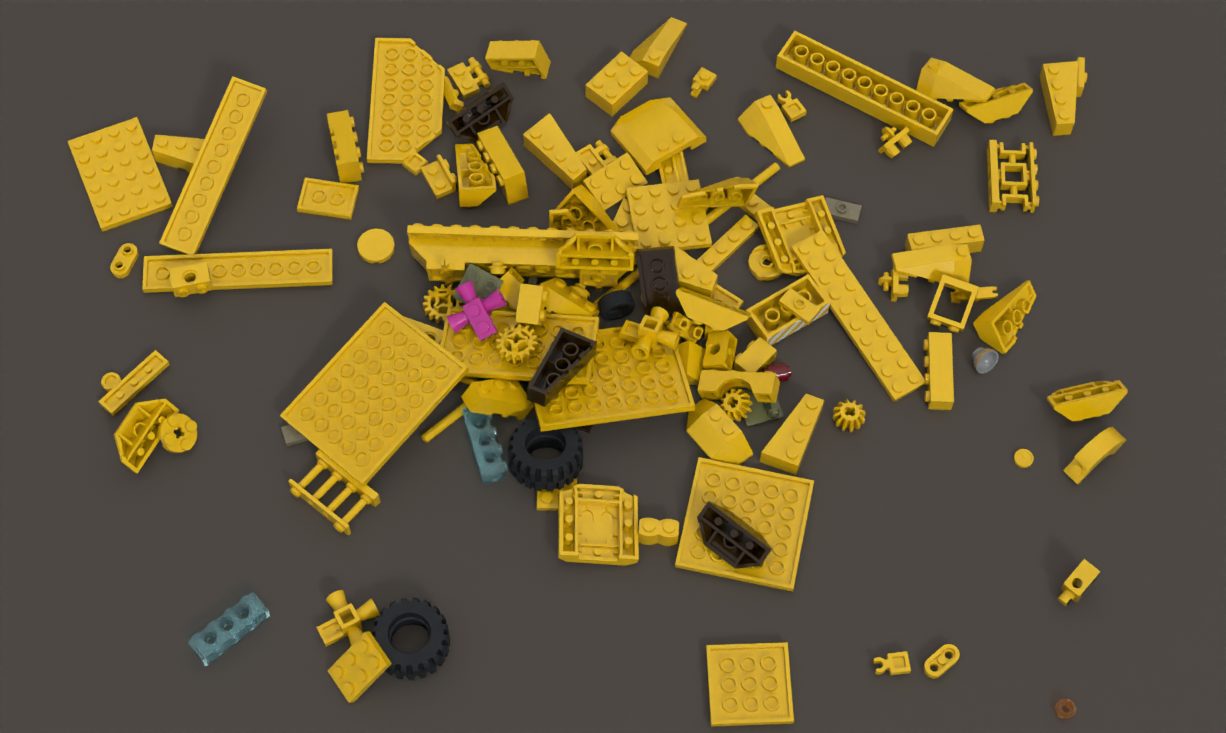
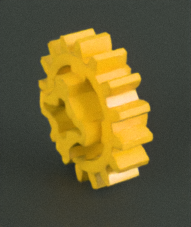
[423,284,464,324]
[496,324,538,364]

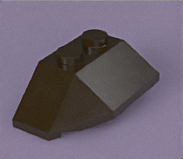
[446,82,514,142]
[697,501,772,569]

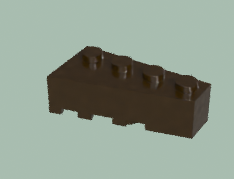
[527,327,597,407]

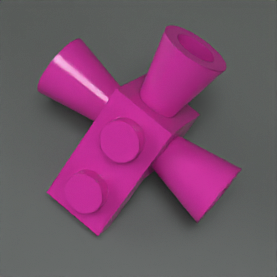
[447,281,507,341]

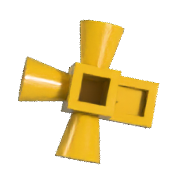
[619,307,680,360]
[316,590,380,647]

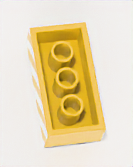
[745,274,830,346]

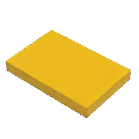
[297,177,359,220]

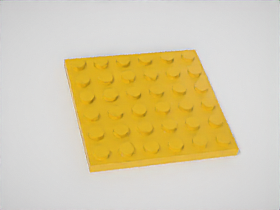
[675,457,814,592]

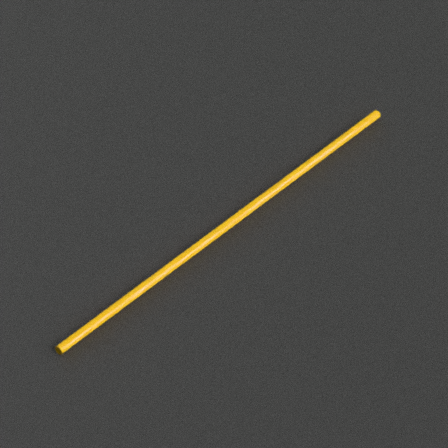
[421,162,780,443]

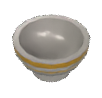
[972,347,999,374]

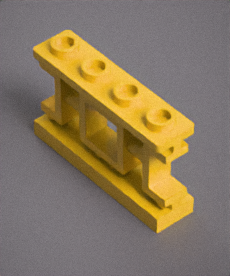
[986,140,1039,213]

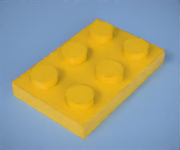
[582,152,648,211]
[328,631,392,703]

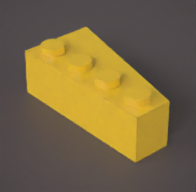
[1039,61,1078,136]
[327,110,364,183]
[523,113,587,189]
[476,126,529,205]
[152,135,205,173]
[760,394,824,475]

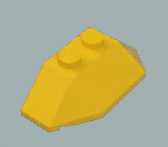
[959,82,1033,124]
[556,232,634,271]
[676,287,752,332]
[1047,380,1128,422]
[686,398,753,465]
[114,399,179,474]

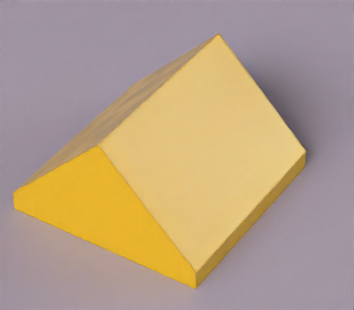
[677,340,706,386]

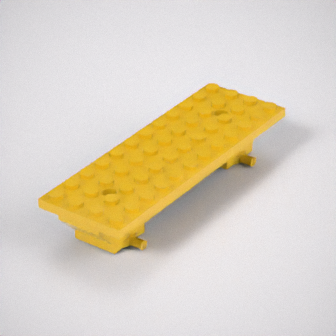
[407,223,638,291]

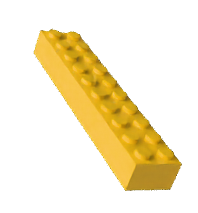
[776,31,954,147]

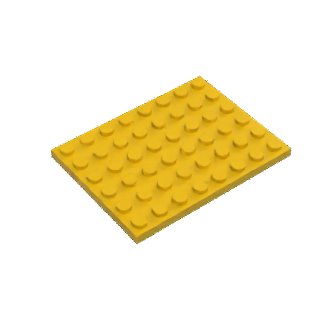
[280,302,469,486]
[528,321,695,432]

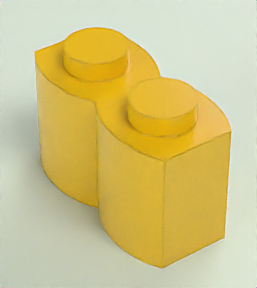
[638,518,679,546]

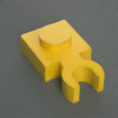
[777,90,807,122]
[873,651,911,676]

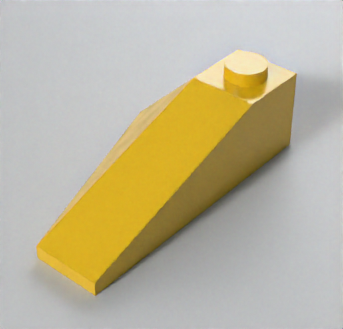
[916,57,995,103]
[738,95,805,168]

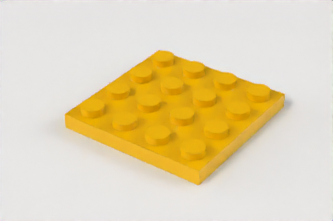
[626,179,712,250]
[706,642,794,727]

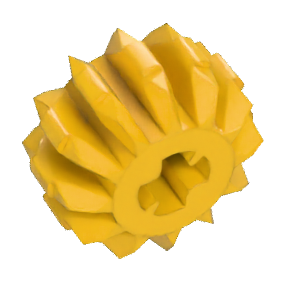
[720,389,753,422]
[832,398,866,432]

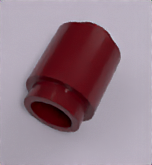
[762,362,791,383]

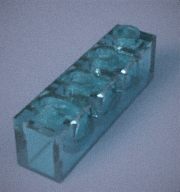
[462,407,508,485]
[187,592,270,667]

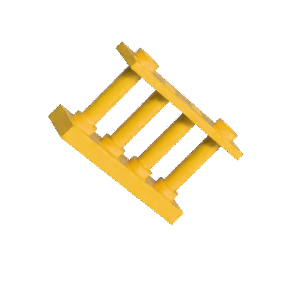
[288,449,380,536]

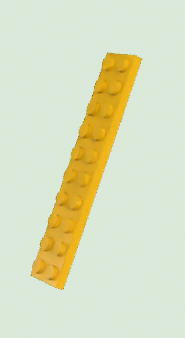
[159,76,267,255]
[790,230,925,402]
[142,249,333,293]

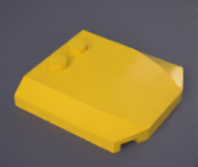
[610,97,707,175]
[755,195,846,276]
[558,484,639,566]

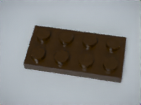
[635,246,684,321]

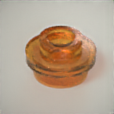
[1055,699,1076,719]

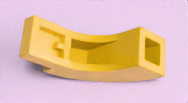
[1063,427,1126,484]

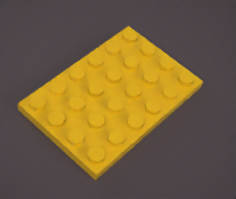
[68,117,173,232]

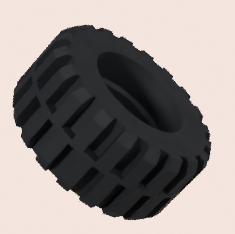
[508,417,583,492]
[371,598,450,680]

